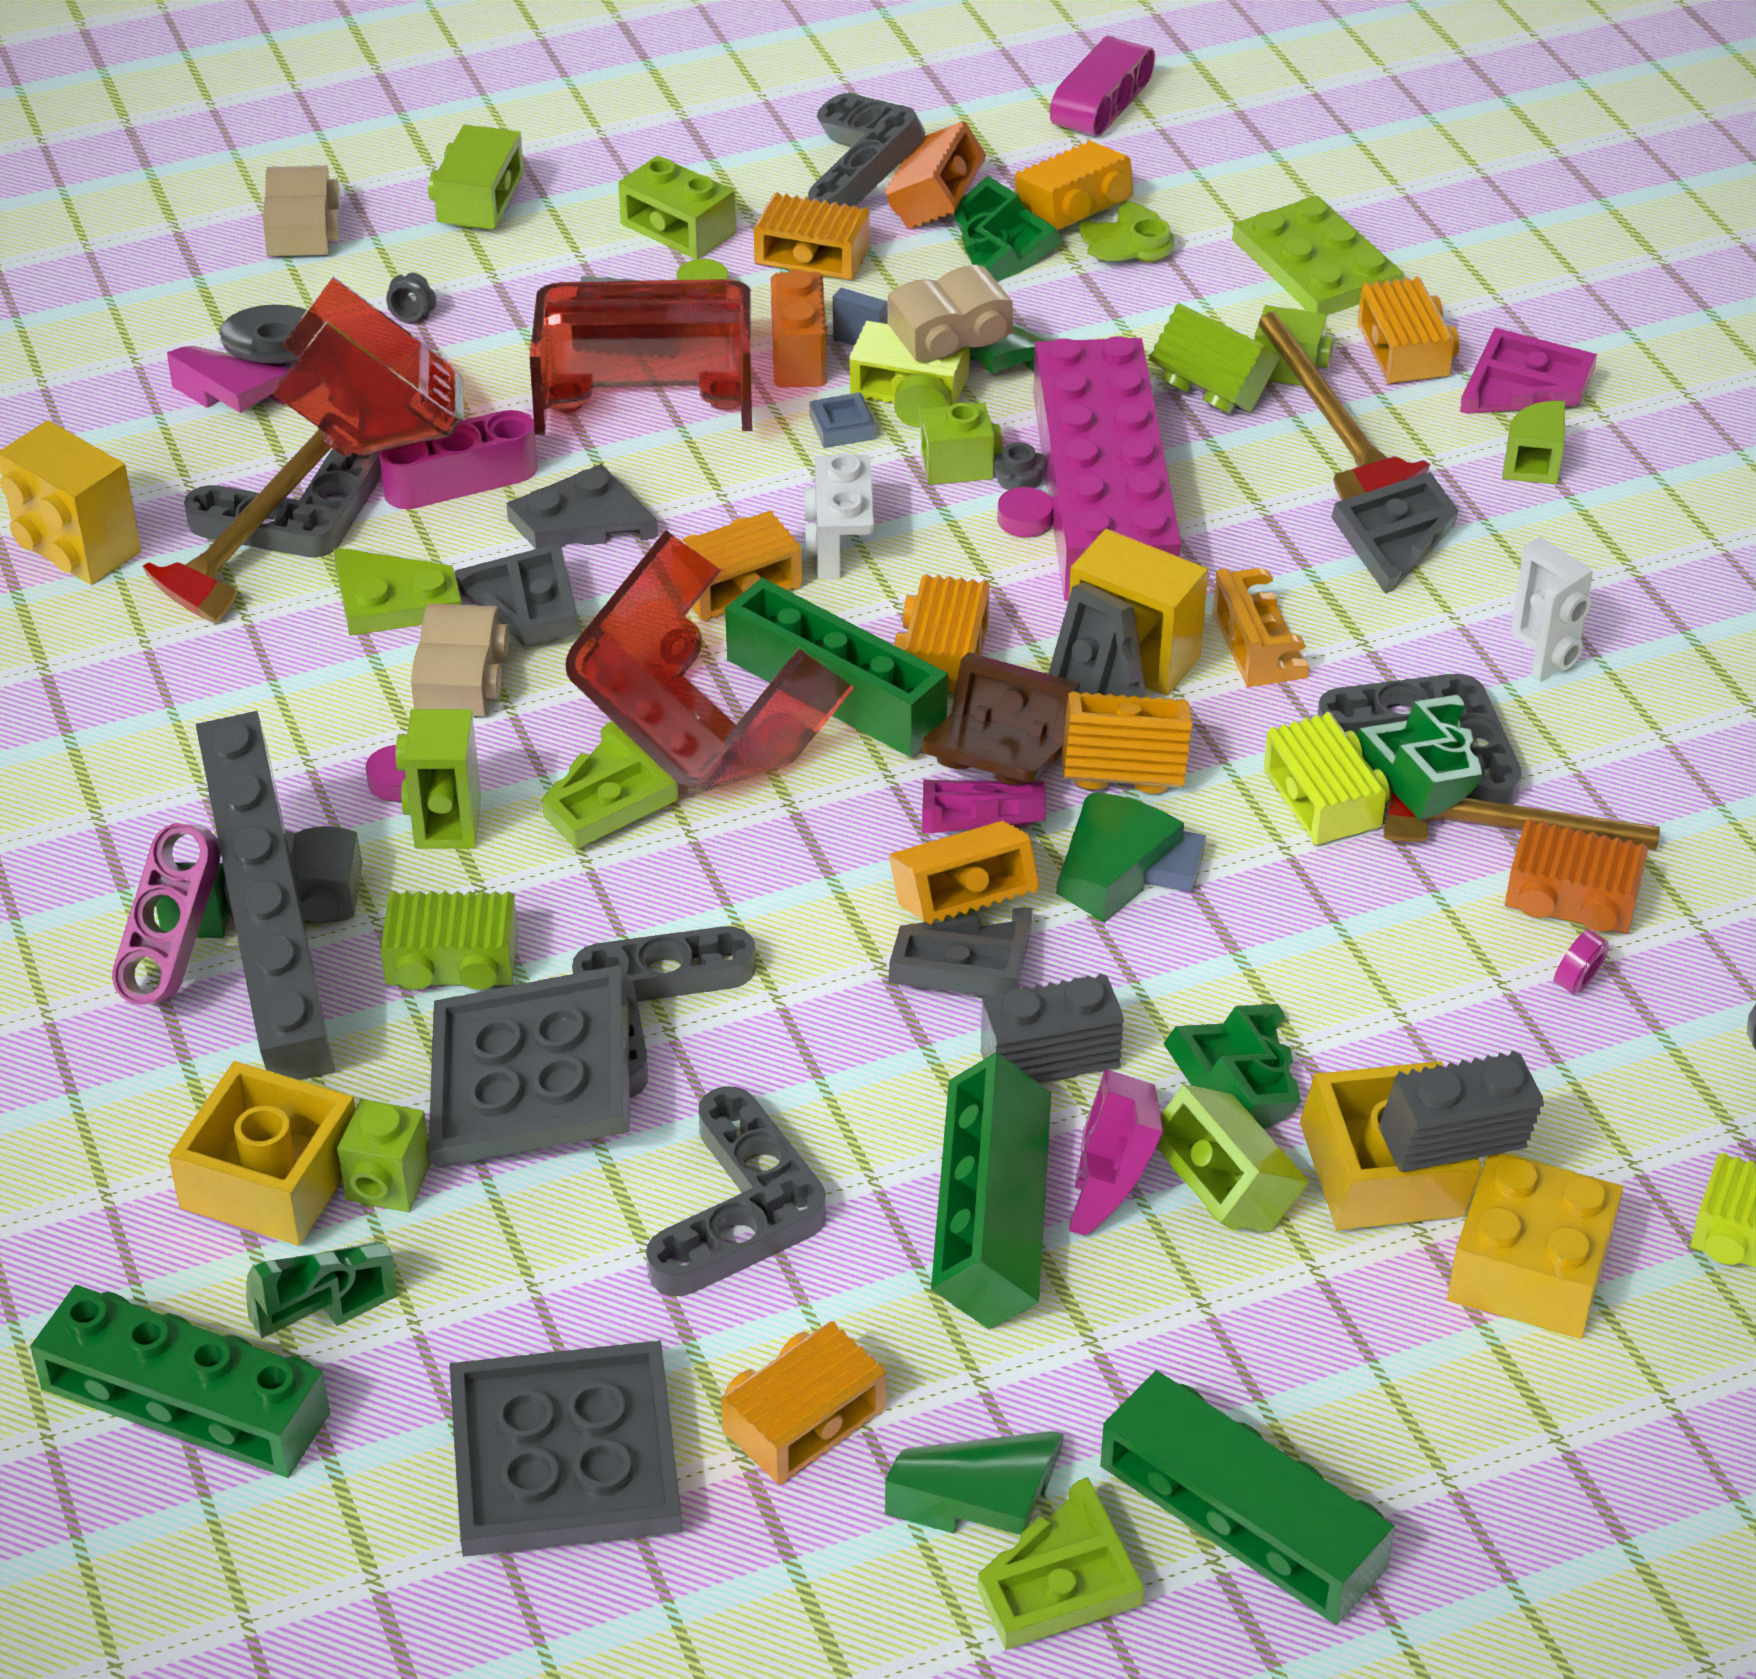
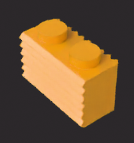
[1014,139,1134,231]
[753,192,870,281]
[1358,276,1459,384]
[669,510,802,622]
[894,573,990,693]
[1062,691,1192,794]
[889,820,1039,925]
[721,1321,886,1485]

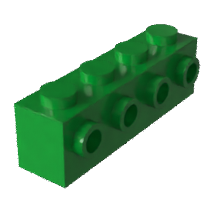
[725,577,948,758]
[931,1052,1052,1330]
[30,1284,330,1479]
[1100,1370,1395,1626]

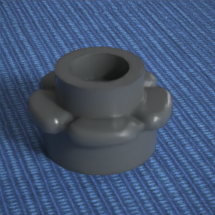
[386,272,437,323]
[994,442,1046,490]

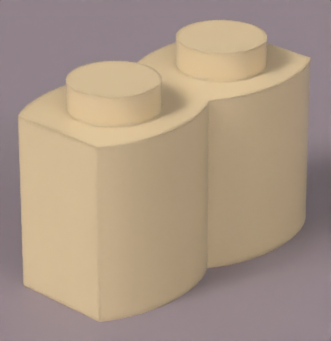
[263,165,340,256]
[888,265,1013,362]
[411,603,510,716]

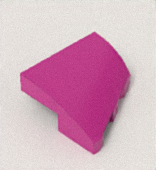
[166,346,319,413]
[1068,1069,1163,1236]

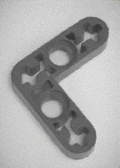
[808,93,926,207]
[184,438,382,558]
[1317,674,1522,805]
[572,926,756,1098]
[646,1086,826,1296]

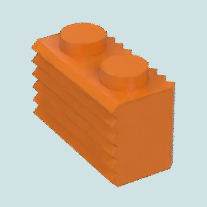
[885,121,986,230]
[770,270,827,388]
[1504,818,1648,934]

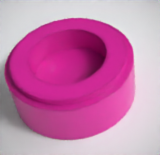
[997,487,1053,537]
[365,745,406,801]
[1553,929,1609,994]

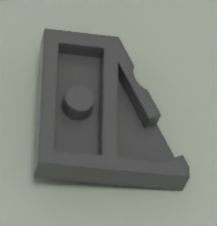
[506,464,658,549]
[1331,472,1459,594]
[454,543,581,647]
[1048,582,1146,698]
[888,907,1033,998]

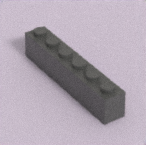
[195,710,335,1080]

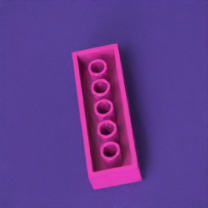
[1033,336,1181,601]

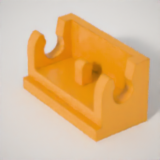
[1213,568,1309,688]

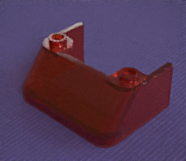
[272,276,464,457]
[529,279,753,435]
[565,530,854,792]

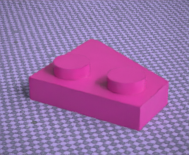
[1460,327,1597,414]
[922,780,1046,833]

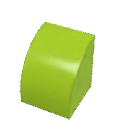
[1502,401,1565,485]

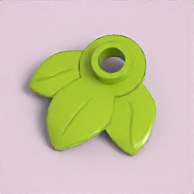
[1079,201,1175,262]

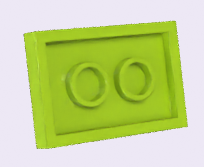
[1232,195,1404,315]

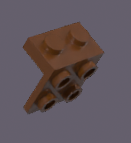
[922,652,1080,786]

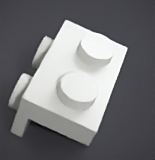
[804,453,874,579]
[1510,536,1594,682]

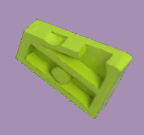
[333,548,462,636]
[542,720,678,850]
[977,1477,1145,1650]

